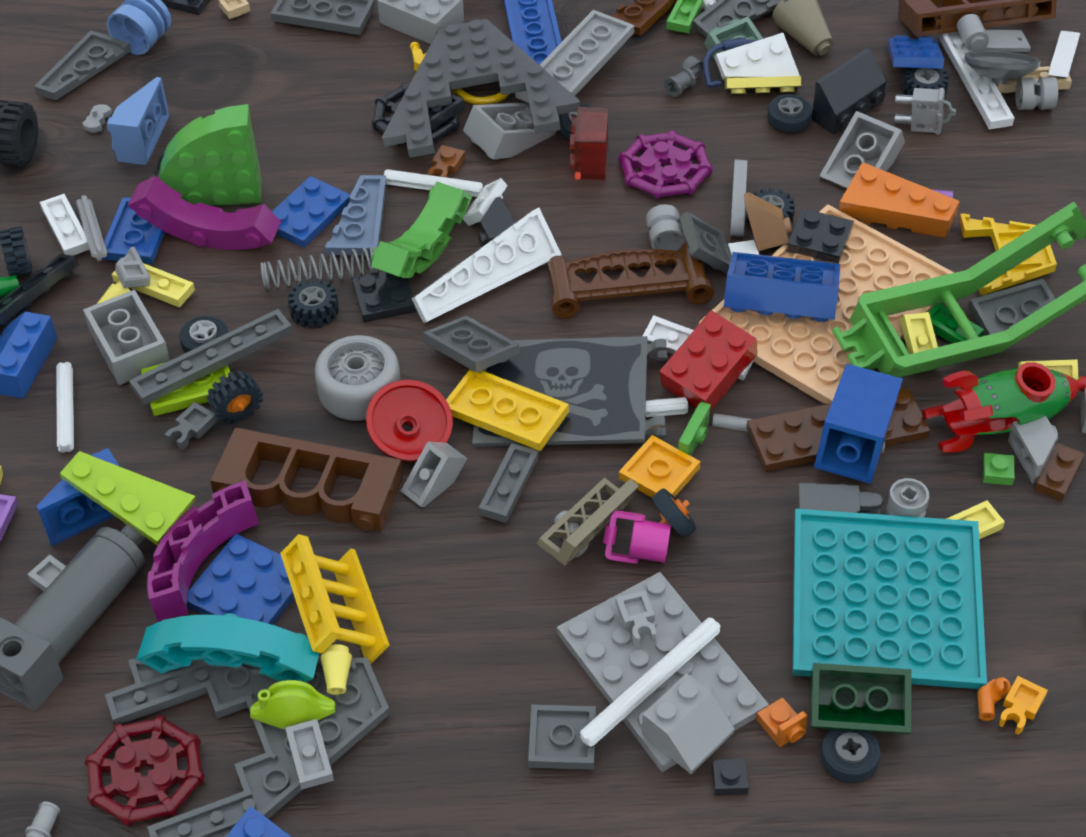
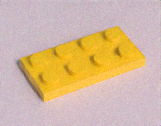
[446,370,570,451]

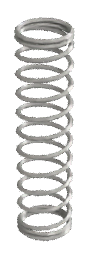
[260,246,379,290]

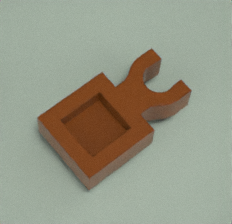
[427,145,465,178]

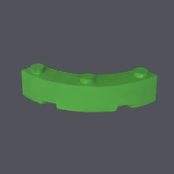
[371,181,472,278]

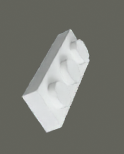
[40,194,89,255]

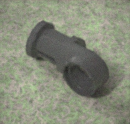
[664,56,703,98]

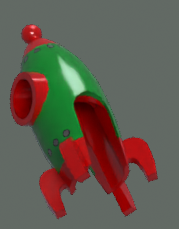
[922,362,1086,453]

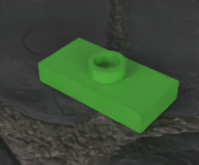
[678,401,711,456]

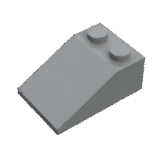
[463,102,557,160]
[819,111,905,189]

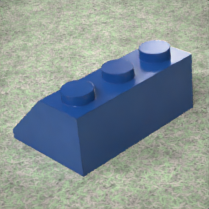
[0,312,58,399]

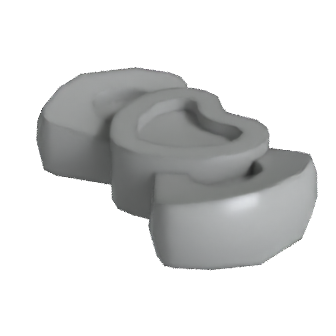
[82,104,112,134]

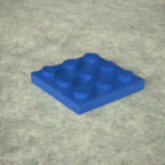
[187,534,295,625]

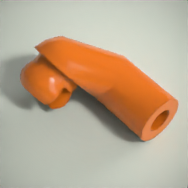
[977,677,1011,721]

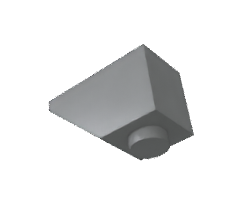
[1008,416,1058,484]
[401,441,467,507]

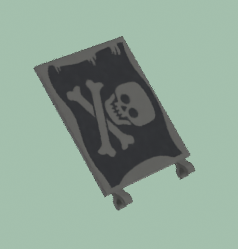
[472,336,667,447]

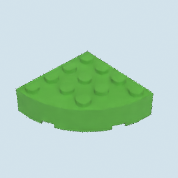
[158,104,262,206]

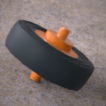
[652,488,697,538]

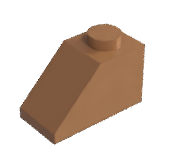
[744,192,793,251]

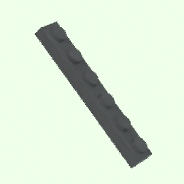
[129,309,293,405]

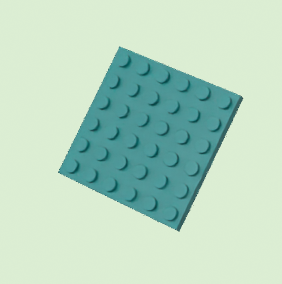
[792,509,987,689]

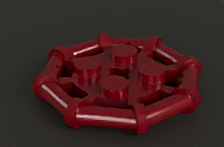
[84,715,205,826]

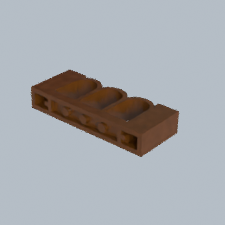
[898,0,1057,37]
[210,427,403,532]

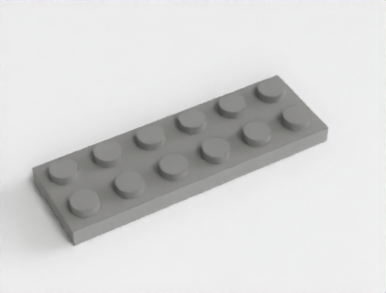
[515,10,634,103]

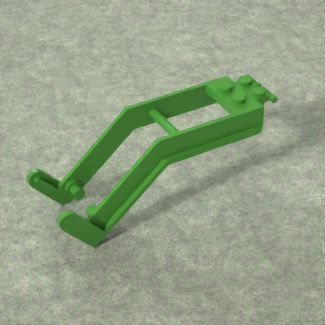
[832,202,1086,378]

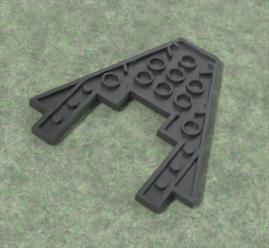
[382,19,581,158]
[104,658,390,837]

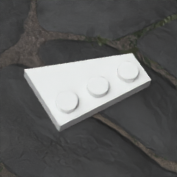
[714,33,800,80]

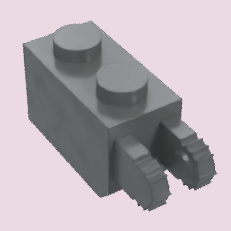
[797,483,884,514]

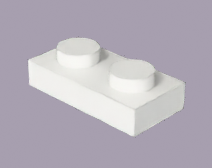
[463,178,508,226]

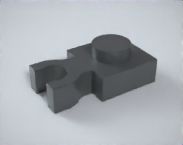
[165,402,217,451]

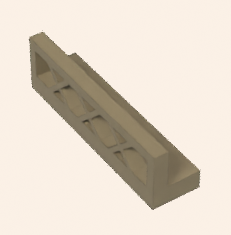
[537,477,639,566]

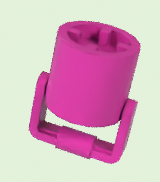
[603,511,671,563]

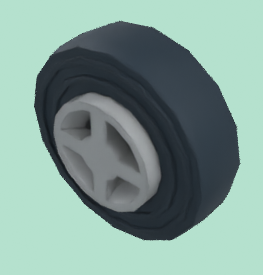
[179,315,228,353]

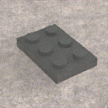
[423,316,519,372]

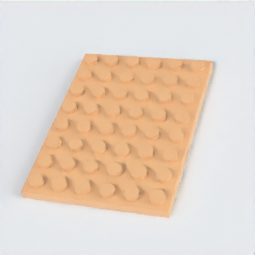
[699,205,954,404]

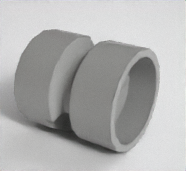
[1015,77,1058,110]
[646,204,685,251]
[885,478,929,518]

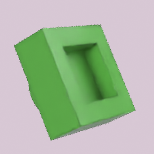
[983,453,1015,486]

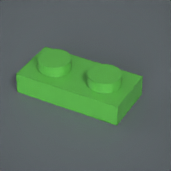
[666,0,704,34]

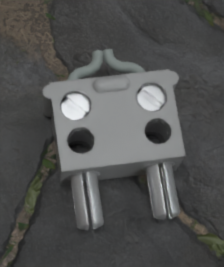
[894,88,956,135]

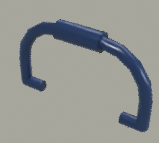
[703,37,757,88]

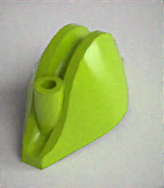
[250,680,335,729]

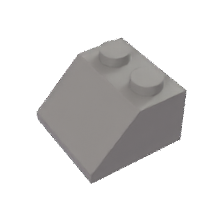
[642,673,735,774]

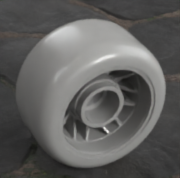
[314,335,401,421]

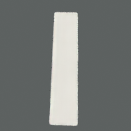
[1048,31,1080,77]

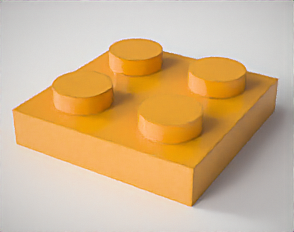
[619,435,700,498]

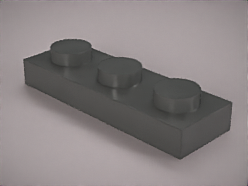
[478,443,539,523]

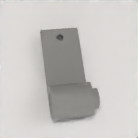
[957,14,1031,52]

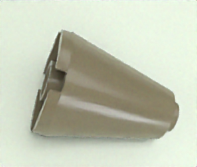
[772,0,833,56]

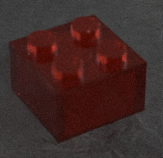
[570,107,608,180]

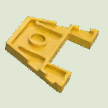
[959,214,1057,295]

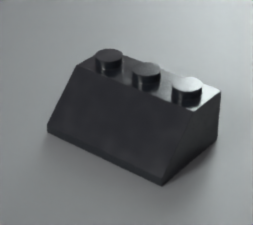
[811,48,886,134]

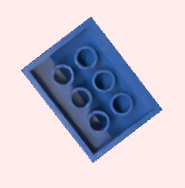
[724,252,840,322]

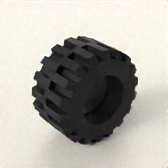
[0,100,39,166]

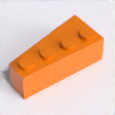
[839,162,960,238]

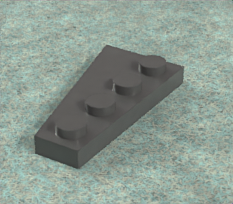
[693,0,788,38]
[34,31,132,100]

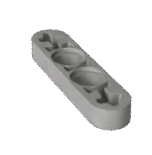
[730,159,747,237]

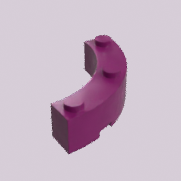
[128,176,281,250]
[147,480,259,622]

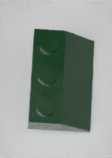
[809,663,912,735]

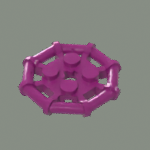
[618,130,713,200]

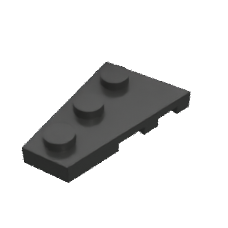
[968,279,1055,336]

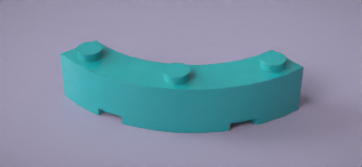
[136,613,320,683]

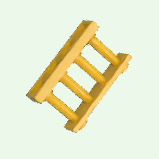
[280,534,390,664]

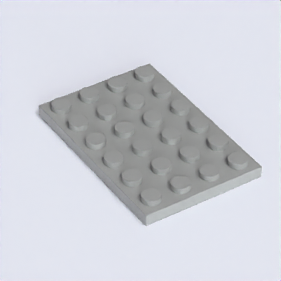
[557,572,769,772]

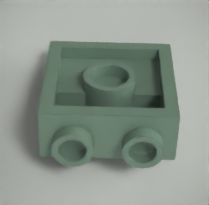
[704,16,763,61]

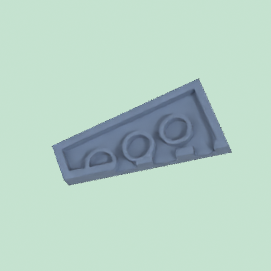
[325,175,387,255]

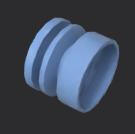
[107,0,172,55]

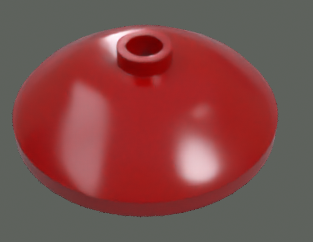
[366,380,453,462]

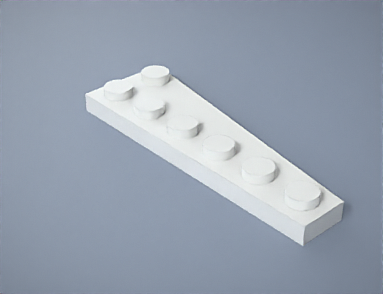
[412,208,562,323]

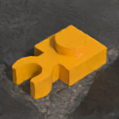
[999,676,1048,735]

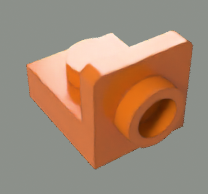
[756,697,808,747]

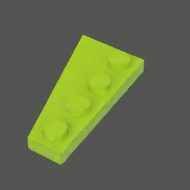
[60,451,195,546]

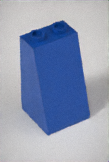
[814,363,903,484]

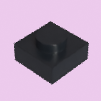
[712,759,749,795]

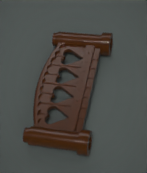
[548,242,714,318]

